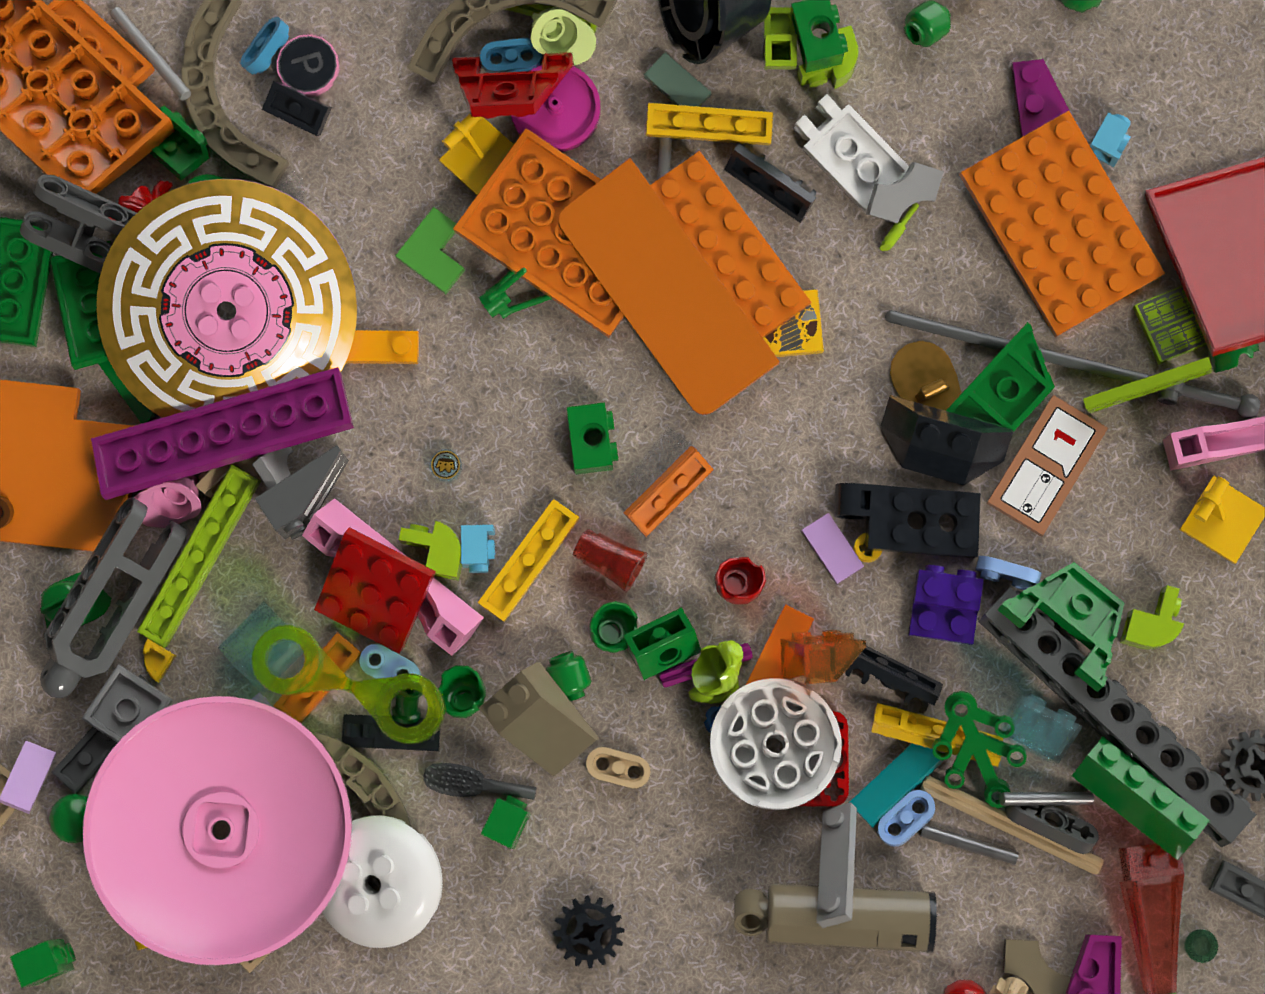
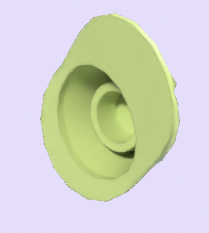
[530,8,596,66]

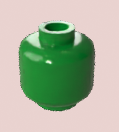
[904,0,951,47]
[546,651,592,701]

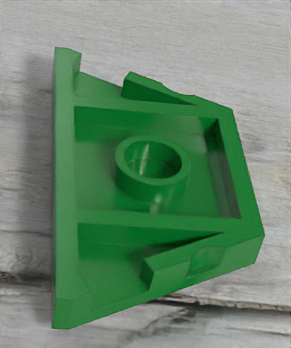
[946,322,1055,432]

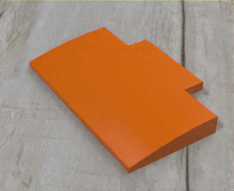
[0,0,175,194]
[0,380,133,552]

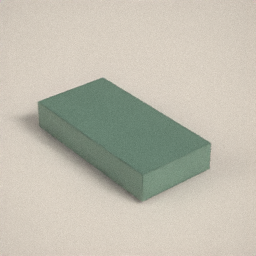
[644,52,711,107]

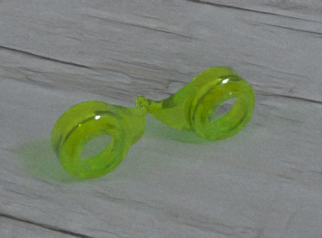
[252,625,446,744]

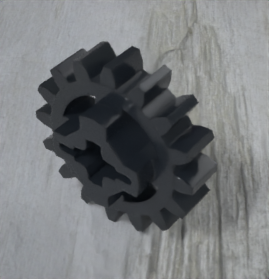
[553,895,625,968]

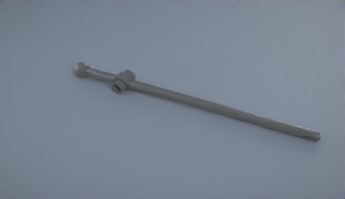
[885,310,1261,419]

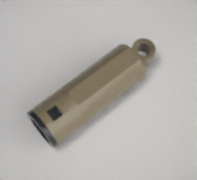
[734,883,937,953]

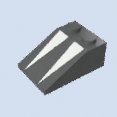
[255,445,349,540]

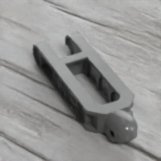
[20,174,137,274]
[40,497,187,699]

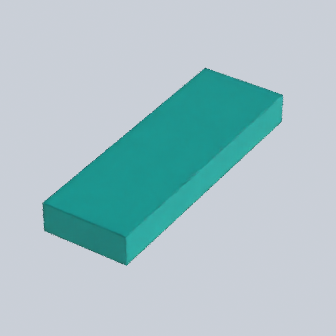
[849,743,944,828]

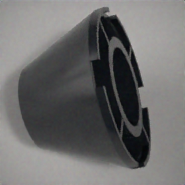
[659,0,771,64]

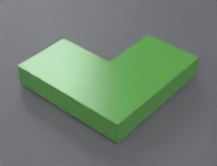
[395,207,465,295]

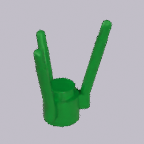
[479,267,552,319]

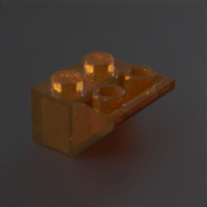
[780,630,866,684]

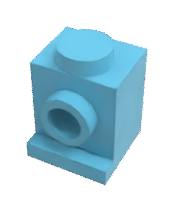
[1090,112,1131,167]
[461,525,495,573]

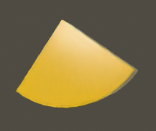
[143,638,177,683]

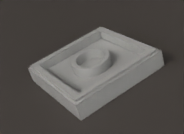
[81,664,173,743]

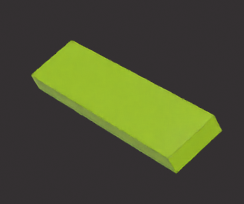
[1083,357,1213,413]

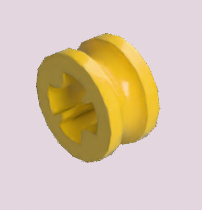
[853,533,883,563]

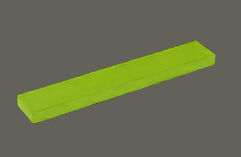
[137,464,261,648]

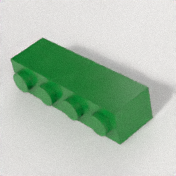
[1071,737,1210,860]

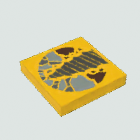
[763,289,824,357]

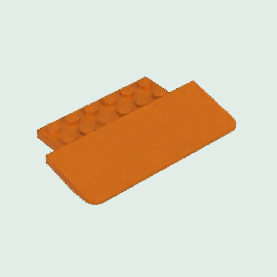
[559,151,812,415]

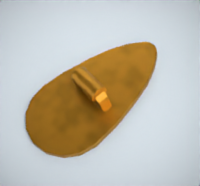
[890,341,962,411]

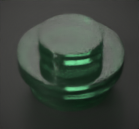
[1184,929,1218,963]

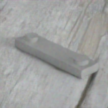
[817,802,857,928]

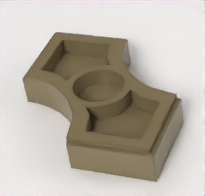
[1003,939,1071,994]

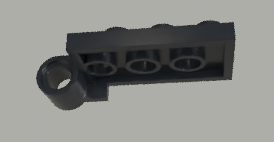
[834,483,981,558]

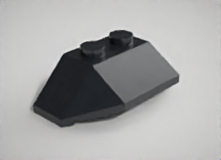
[881,395,1013,486]

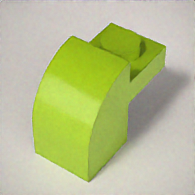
[763,7,797,69]
[797,25,858,89]
[398,521,462,581]
[1120,585,1184,650]

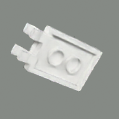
[793,94,909,216]

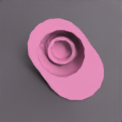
[134,476,202,528]

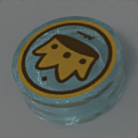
[430,449,462,482]

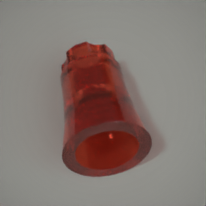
[573,529,648,592]

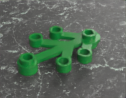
[932,691,1027,808]

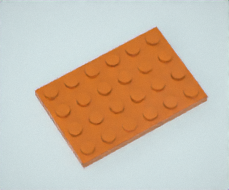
[959,111,1165,337]
[453,128,625,338]

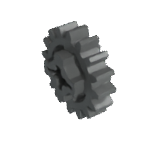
[1218,729,1265,802]

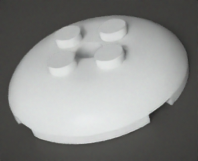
[710,678,842,810]
[322,815,443,948]

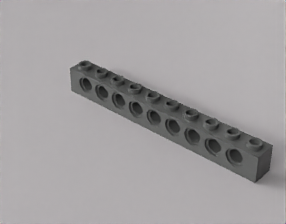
[978,587,1256,847]

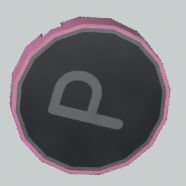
[277,34,340,97]

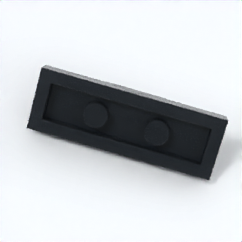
[724,144,816,223]
[845,641,943,714]
[342,714,441,752]

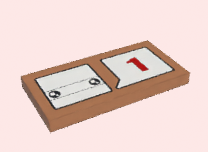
[987,395,1108,537]

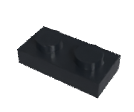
[261,81,332,136]

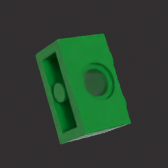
[790,0,848,73]
[567,402,619,475]
[623,607,701,680]
[481,795,531,849]
[9,939,76,988]

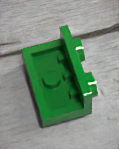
[150,105,209,181]

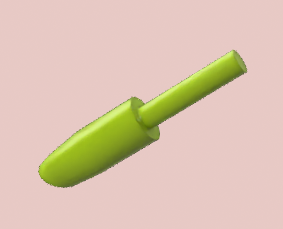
[879,203,919,251]

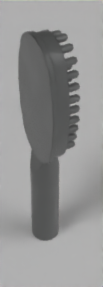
[423,763,537,800]

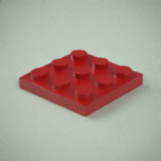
[314,527,436,654]

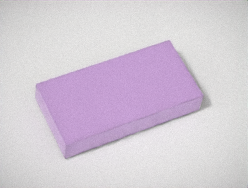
[801,513,864,585]
[0,741,56,814]

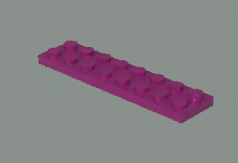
[91,367,354,500]

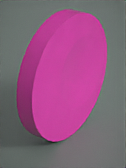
[511,65,601,152]

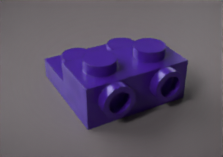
[908,565,984,645]

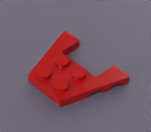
[452,52,574,119]

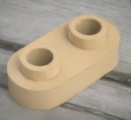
[586,747,651,789]

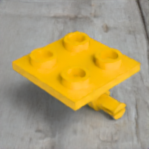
[439,113,514,195]
[1179,476,1265,564]

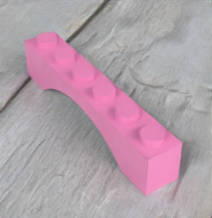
[1163,416,1265,471]
[302,498,484,656]

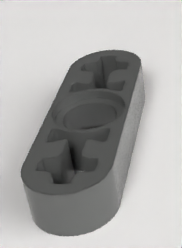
[1005,805,1099,854]

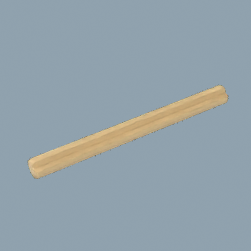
[920,776,1104,875]

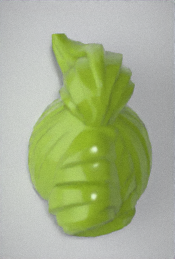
[688,640,743,704]

